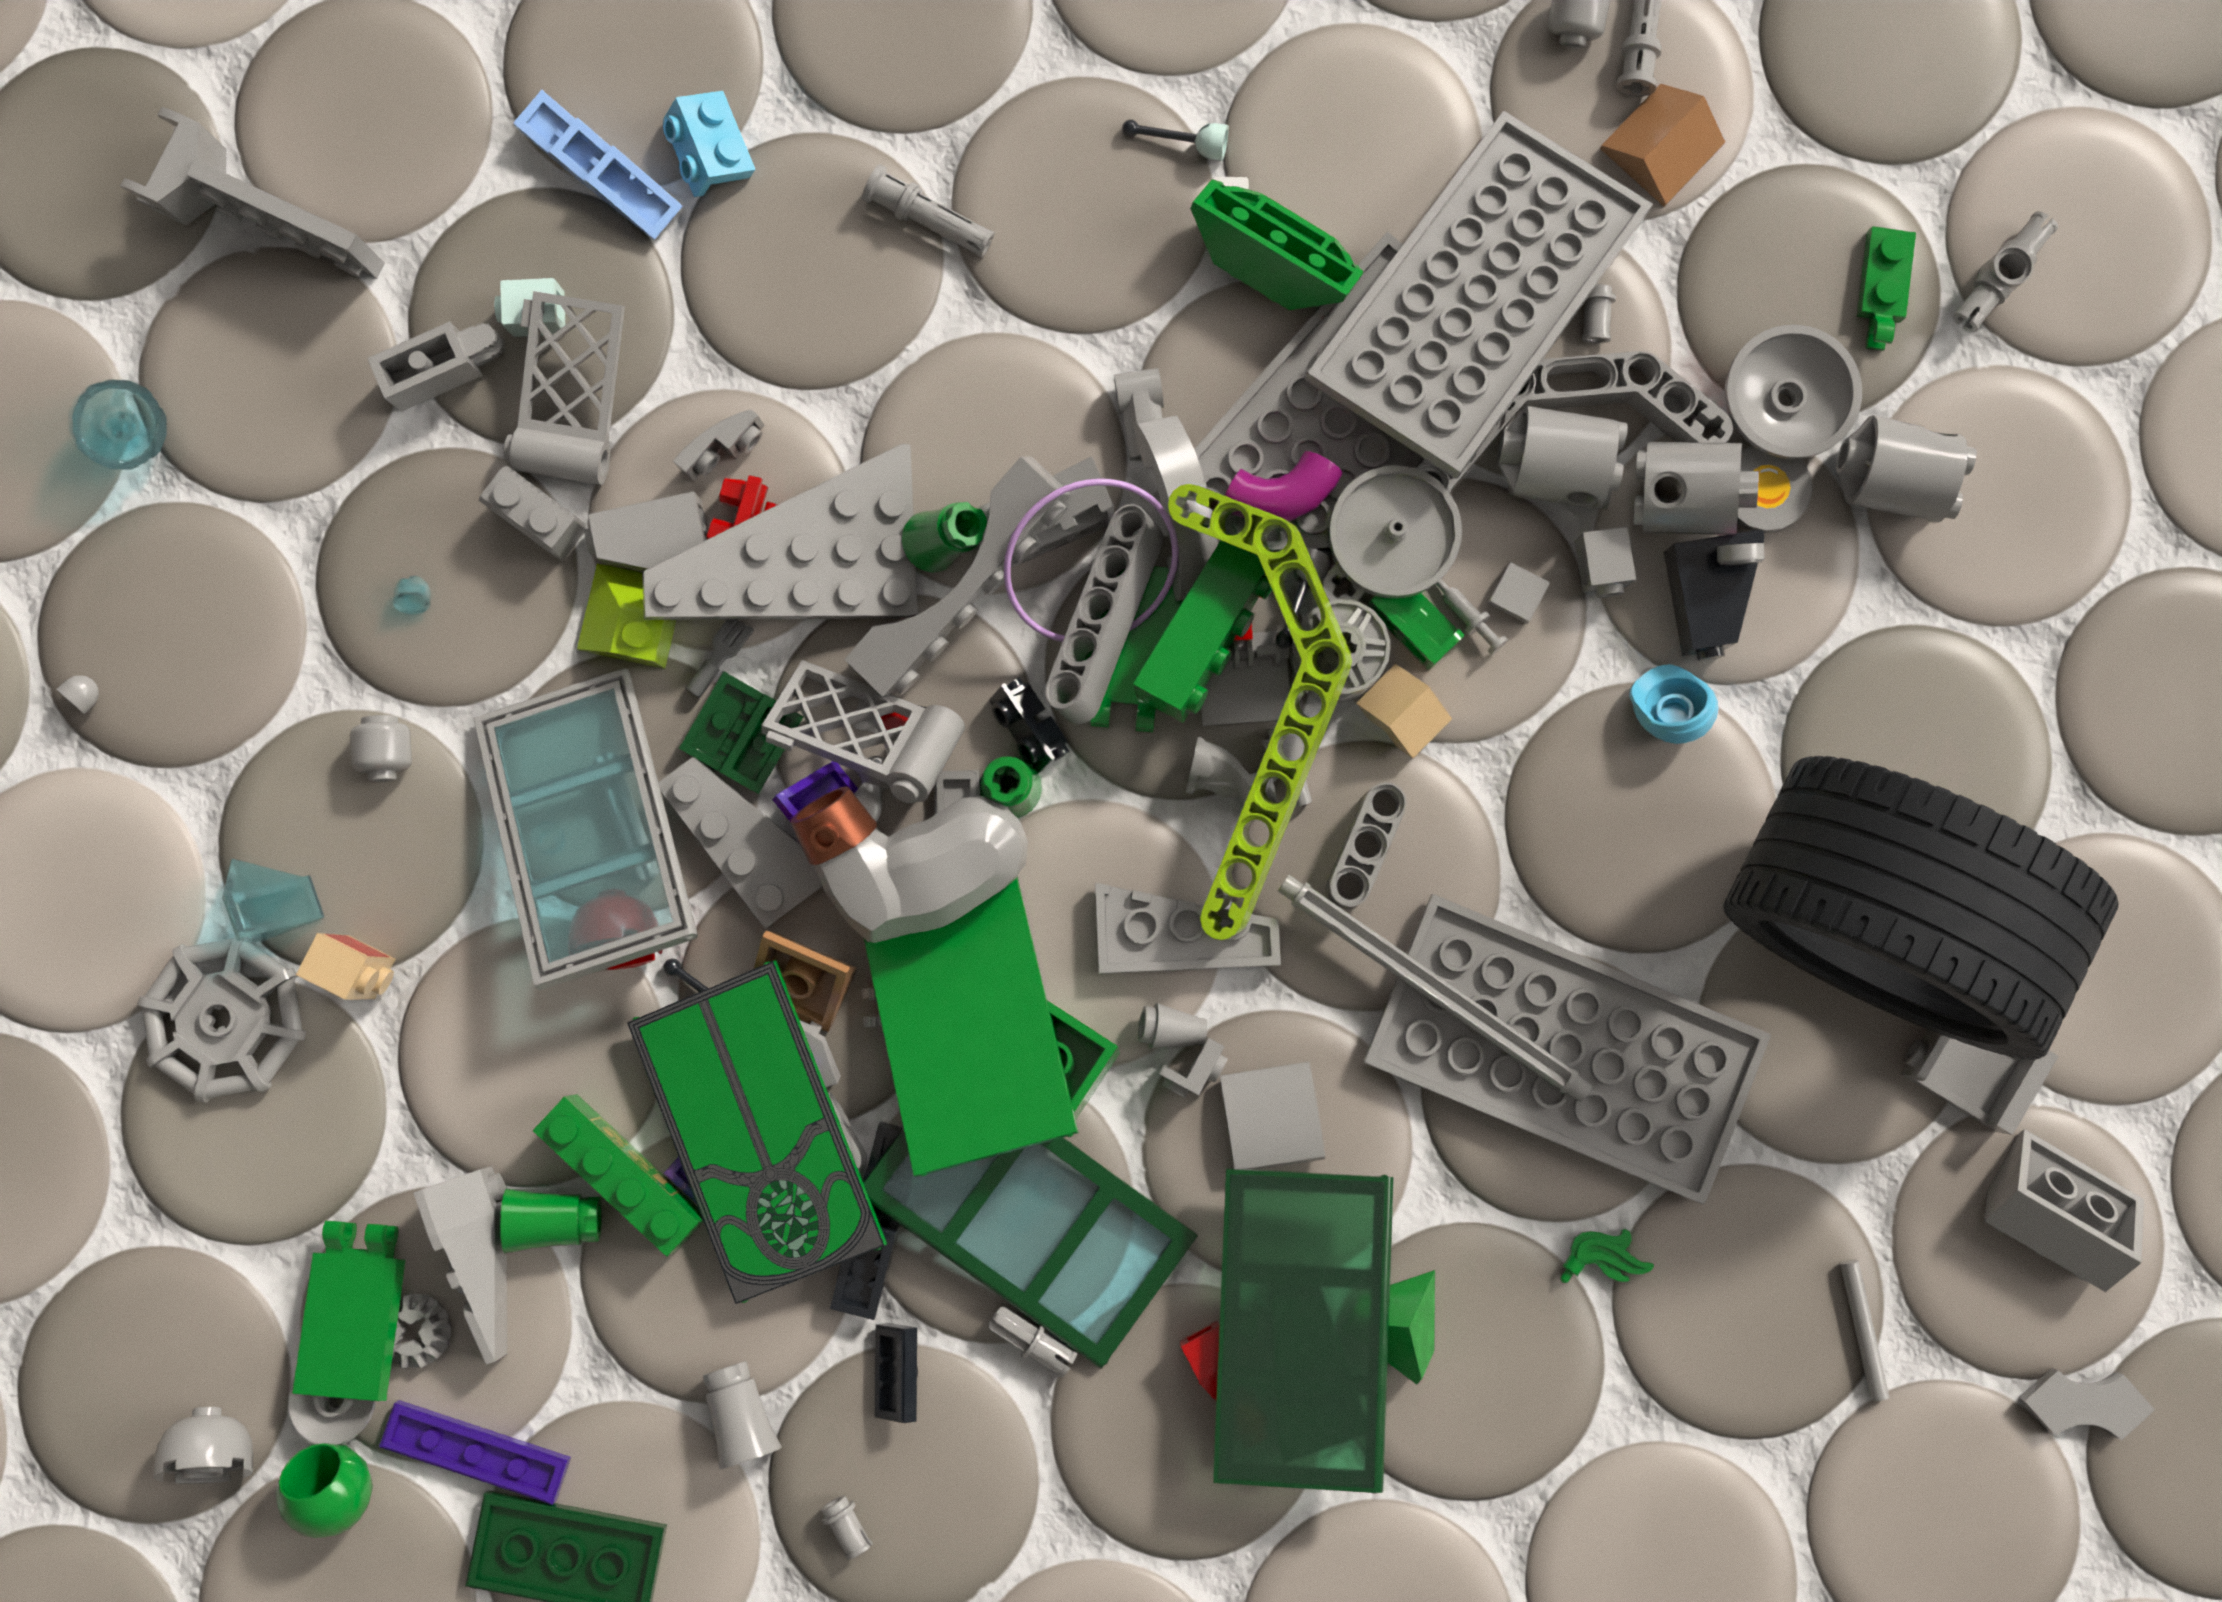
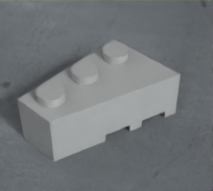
[978,456,1114,568]

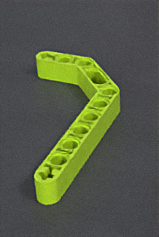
[1168,484,1352,940]

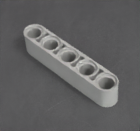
[1045,504,1164,724]

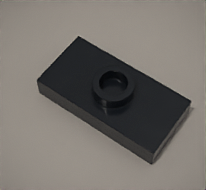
[874,1323,918,1424]

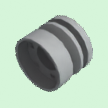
[1289,599,1391,704]

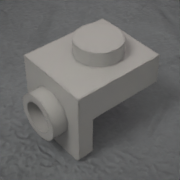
[1158,1037,1228,1098]

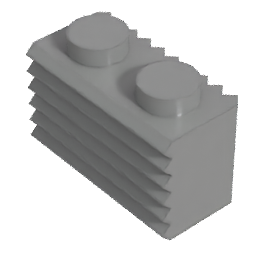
[478,466,586,561]

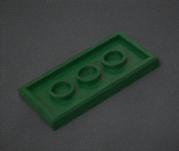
[465,1490,667,1602]

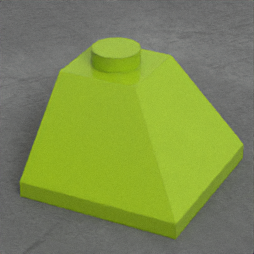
[577,563,676,669]

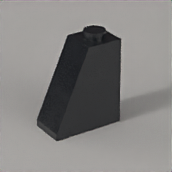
[1663,529,1765,661]

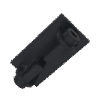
[989,677,1070,774]

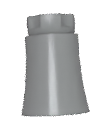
[703,1361,782,1469]

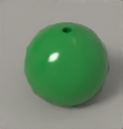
[275,1443,373,1538]

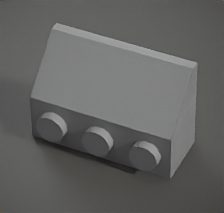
[1984,1129,2144,1292]

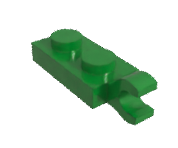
[1856,226,1916,351]

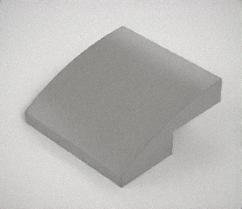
[1220,1062,1325,1170]

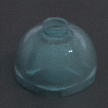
[68,379,167,470]

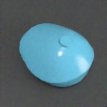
[1629,664,1719,744]

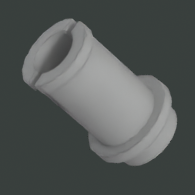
[1582,284,1616,344]
[821,1495,873,1560]

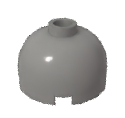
[153,1407,254,1484]

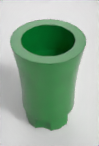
[902,502,987,573]
[980,756,1042,818]
[500,1189,602,1254]

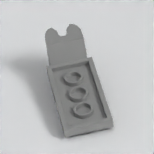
[120,107,385,278]

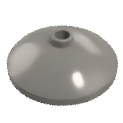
[1725,325,1862,459]

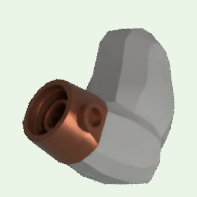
[791,787,1028,943]

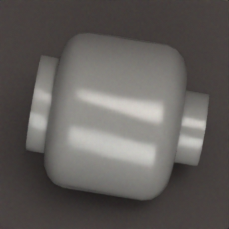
[1548,0,1610,48]
[350,715,412,782]

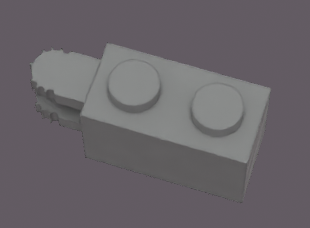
[367,321,505,412]

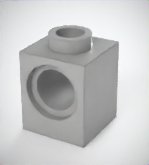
[1574,526,1636,598]

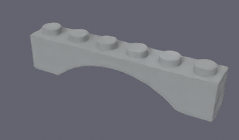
[844,456,1071,697]

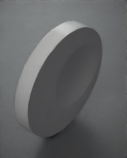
[1328,465,1462,599]

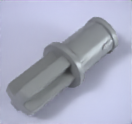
[988,1306,1077,1378]

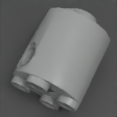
[1496,406,1628,510]
[1836,415,1977,523]
[1634,442,1759,535]

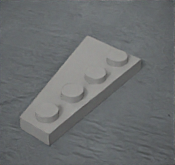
[658,757,822,929]
[1095,883,1281,974]

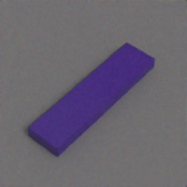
[379,1400,571,1505]

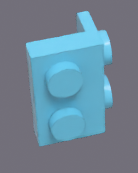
[663,91,756,197]

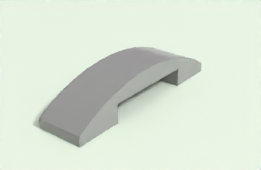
[1134,415,1218,601]

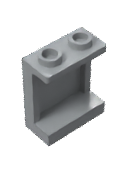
[1901,1030,2059,1135]

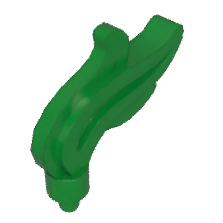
[1560,1229,1654,1283]

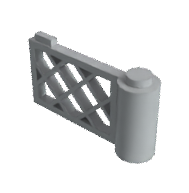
[504,291,625,485]
[762,660,965,803]

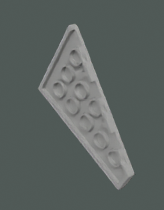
[642,444,918,620]

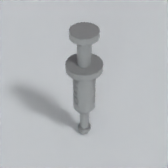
[1436,579,1508,655]

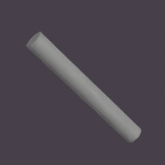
[1840,1260,1890,1401]

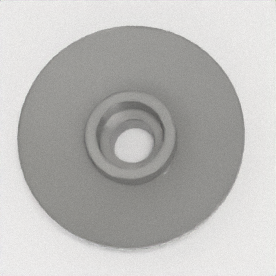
[288,1377,376,1445]

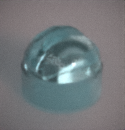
[393,575,431,614]

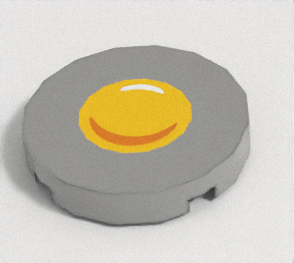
[1737,446,1813,533]

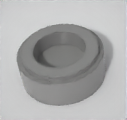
[1717,543,1765,565]

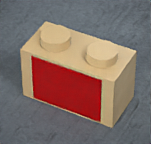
[296,933,396,1000]

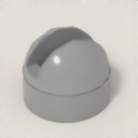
[56,675,99,715]

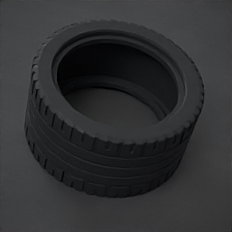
[1723,756,2119,1060]

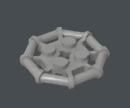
[137,934,307,1103]

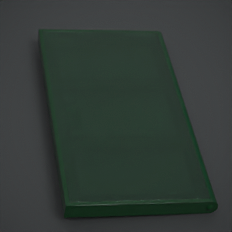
[1213,1168,1394,1494]

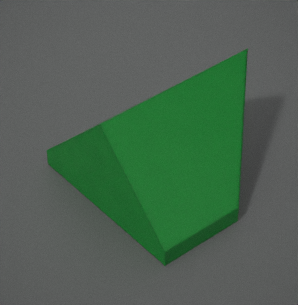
[1343,1270,1435,1385]

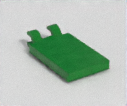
[1084,566,1181,733]
[292,1220,406,1401]

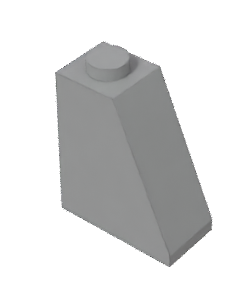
[584,491,708,573]

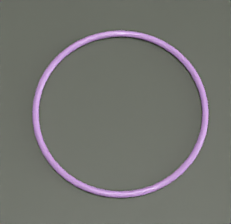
[1004,479,1179,642]

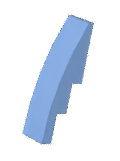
[513,90,683,240]

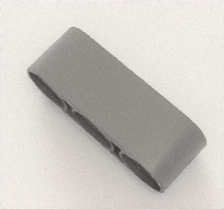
[1326,782,1407,908]

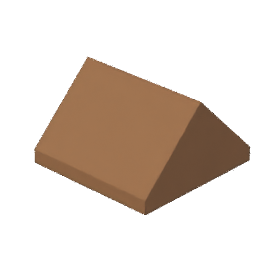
[1600,84,1725,207]
[754,931,857,1032]

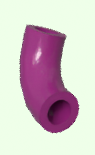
[1224,451,1343,522]

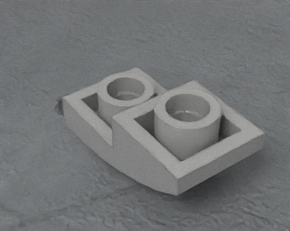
[673,409,765,482]

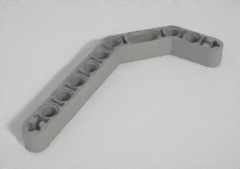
[1322,351,1733,602]

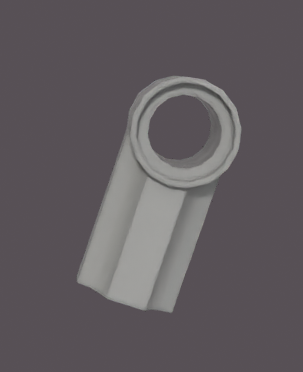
[1114,368,1164,461]

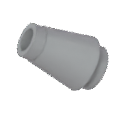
[1138,1003,1207,1048]

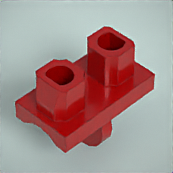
[706,475,778,540]

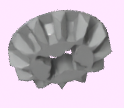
[392,1293,451,1368]

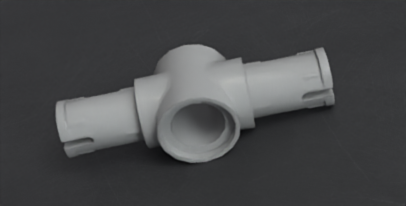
[1952,211,2058,333]

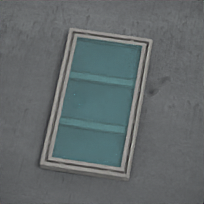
[473,669,698,991]

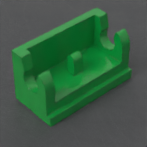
[1367,593,1465,671]

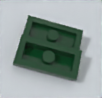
[677,671,804,794]

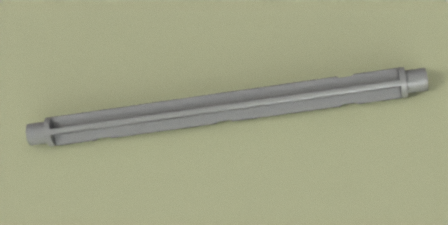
[1278,875,1592,1102]

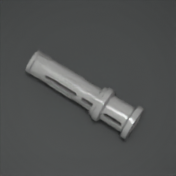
[1616,0,1662,97]
[862,164,995,258]

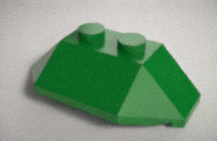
[1190,179,1364,310]

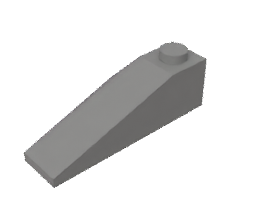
[413,1166,507,1365]

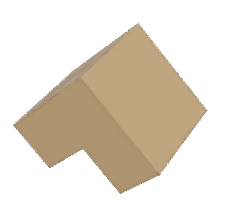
[1356,664,1452,758]

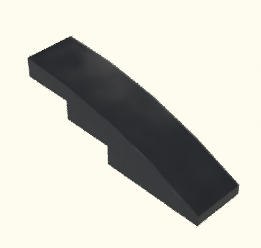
[830,1121,914,1320]

